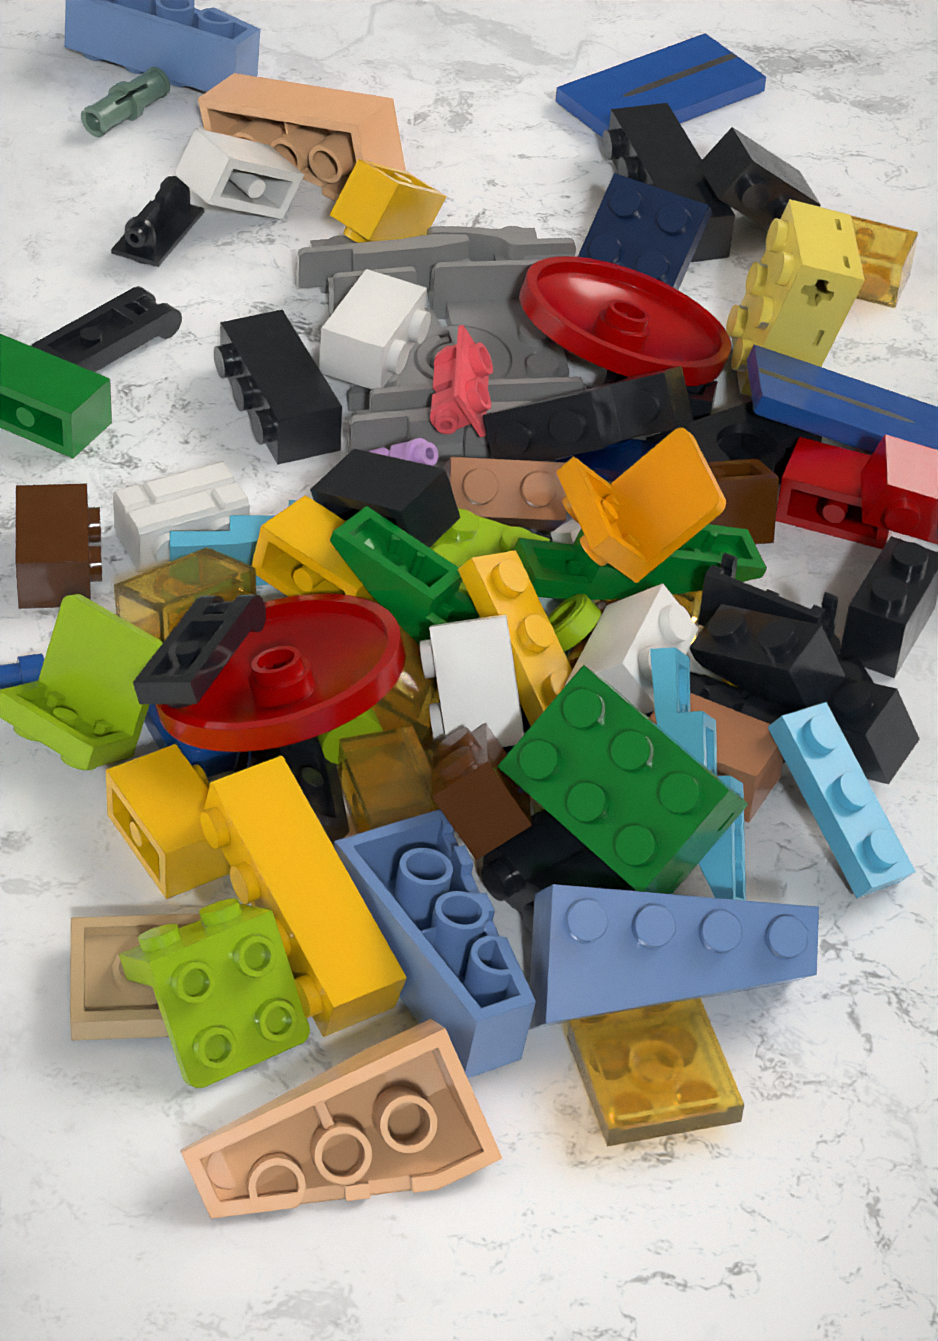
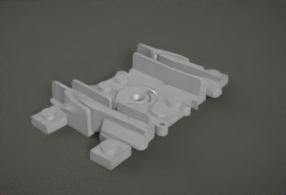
[297,226,616,513]

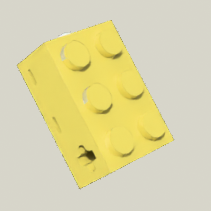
[726,199,865,396]

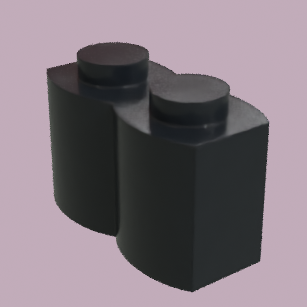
[481,809,629,935]

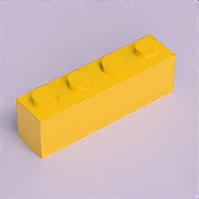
[200,756,407,1037]

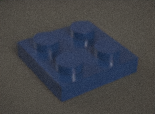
[578,173,712,290]

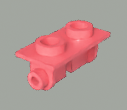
[430,325,493,438]

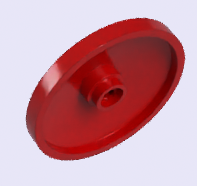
[519,256,731,386]
[155,594,406,752]

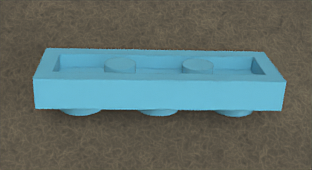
[767,702,916,898]

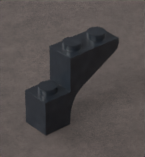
[483,366,694,461]
[689,604,920,785]

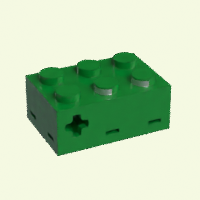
[497,664,749,894]

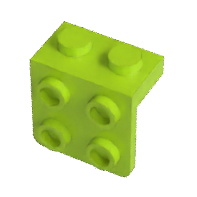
[0,594,162,771]
[118,898,310,1088]

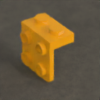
[556,428,726,583]

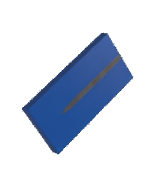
[555,33,766,138]
[746,344,938,453]

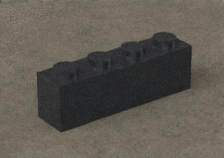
[602,103,735,262]

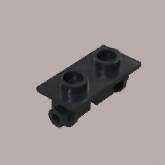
[111,176,204,267]

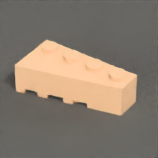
[197,73,406,201]

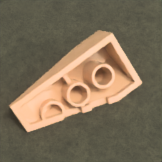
[180,1019,503,1219]

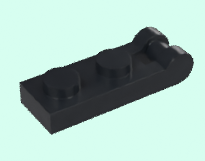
[31,286,182,372]
[133,595,266,708]

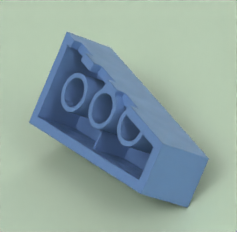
[64,0,260,92]
[334,809,536,1078]
[529,884,819,1030]

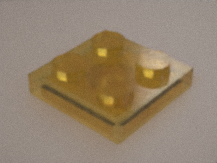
[567,998,745,1147]

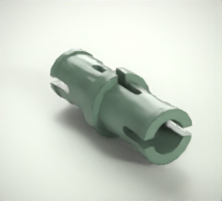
[81,67,170,137]

